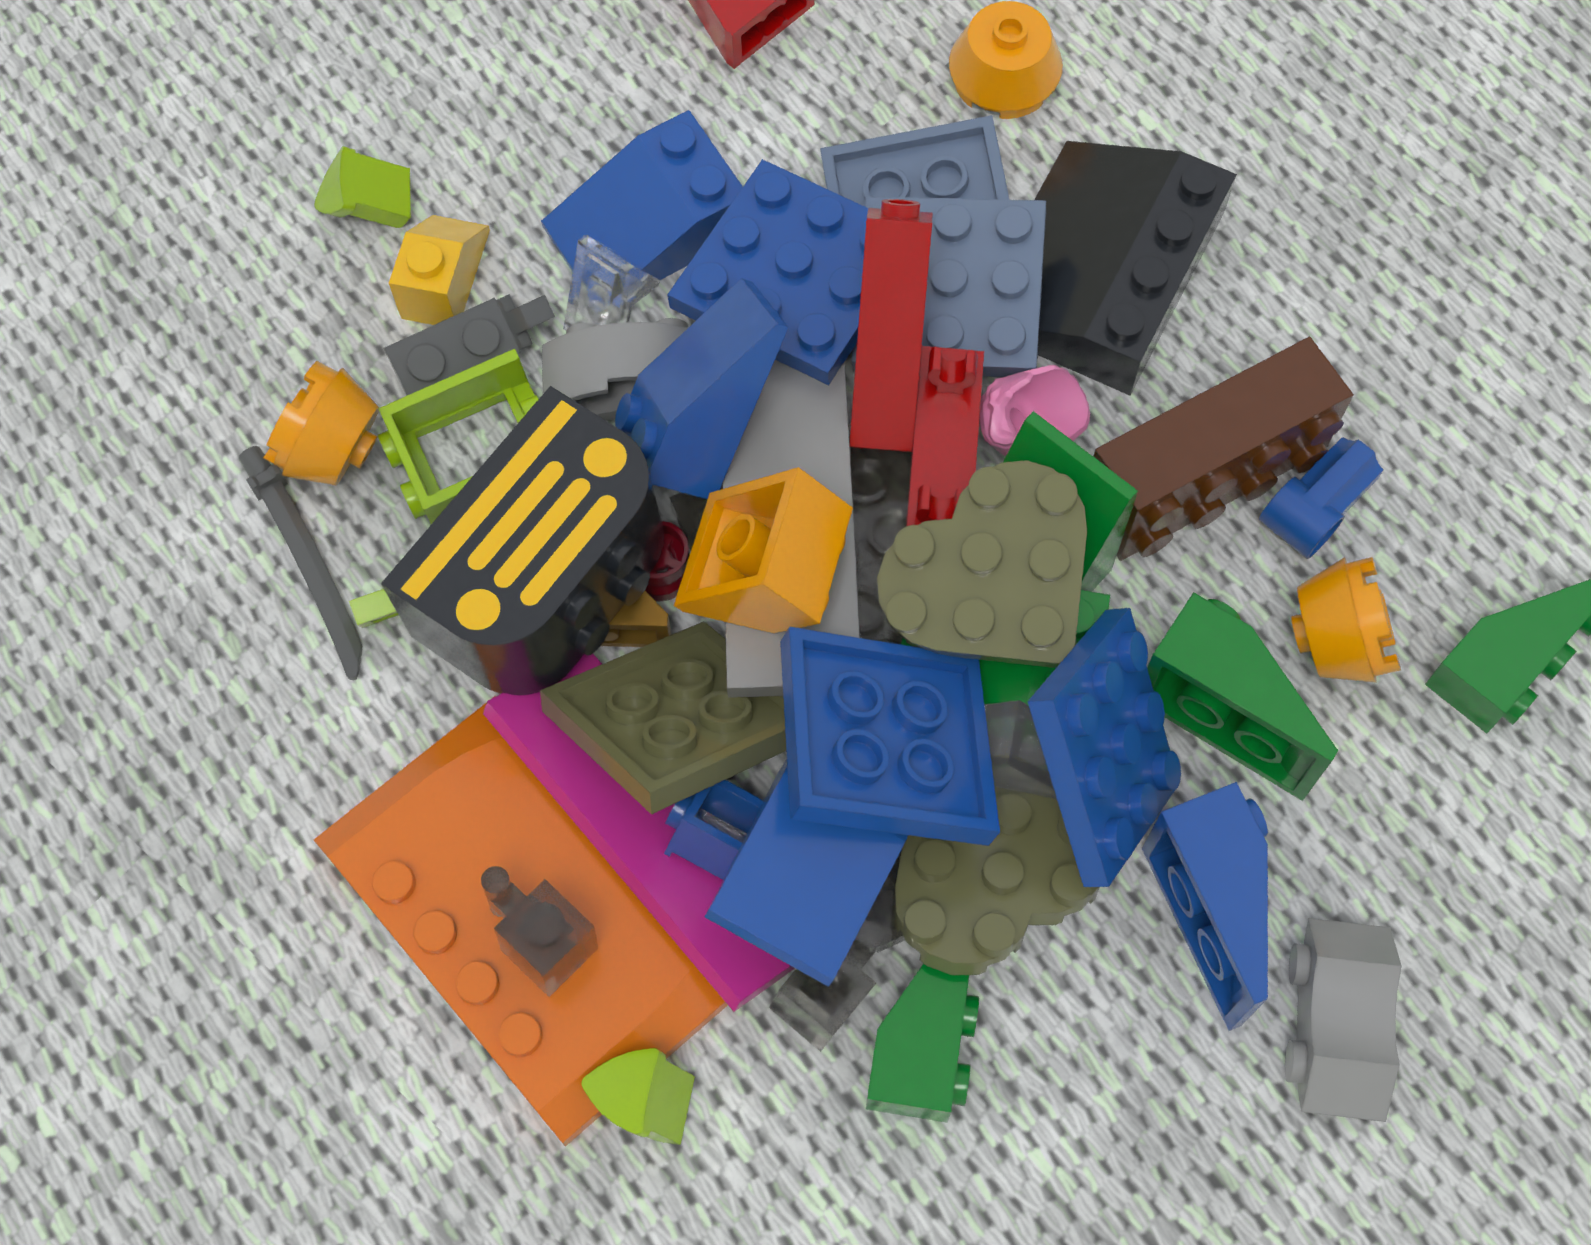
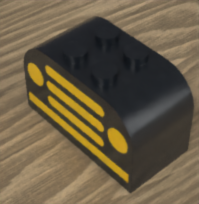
[381,386,664,696]

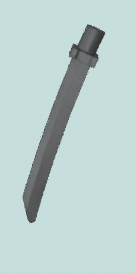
[238,446,362,680]

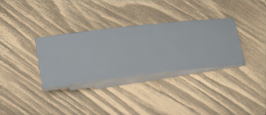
[723,360,860,698]

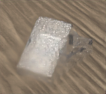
[563,235,660,331]

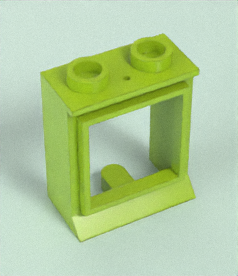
[377,349,538,524]

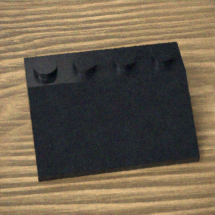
[1034,141,1237,396]

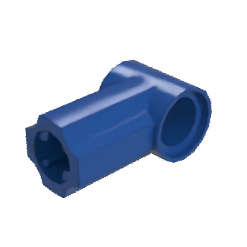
[1259,437,1384,559]

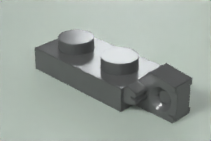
[383,294,555,396]

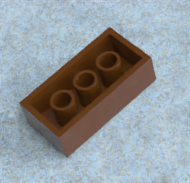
[1093,336,1354,561]

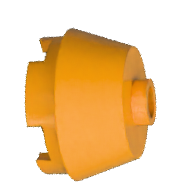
[949,1,1063,119]
[263,361,379,486]
[1291,557,1401,683]

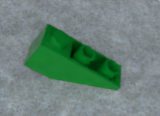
[1425,579,1591,734]
[866,963,979,1123]

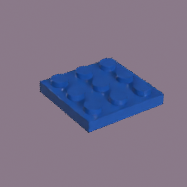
[667,159,869,386]
[1028,608,1181,887]
[780,627,1000,846]

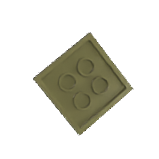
[540,621,786,814]

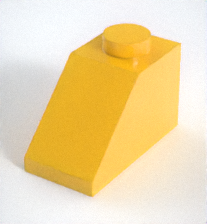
[389,215,490,325]

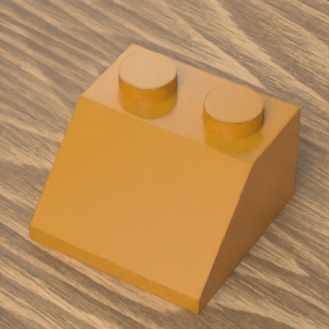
[673,467,853,633]

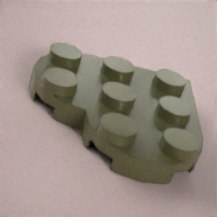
[877,460,1087,668]
[893,785,1100,975]

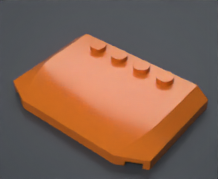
[314,696,728,1146]

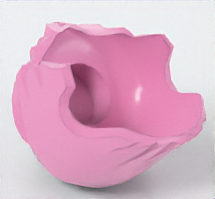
[979,365,1090,456]

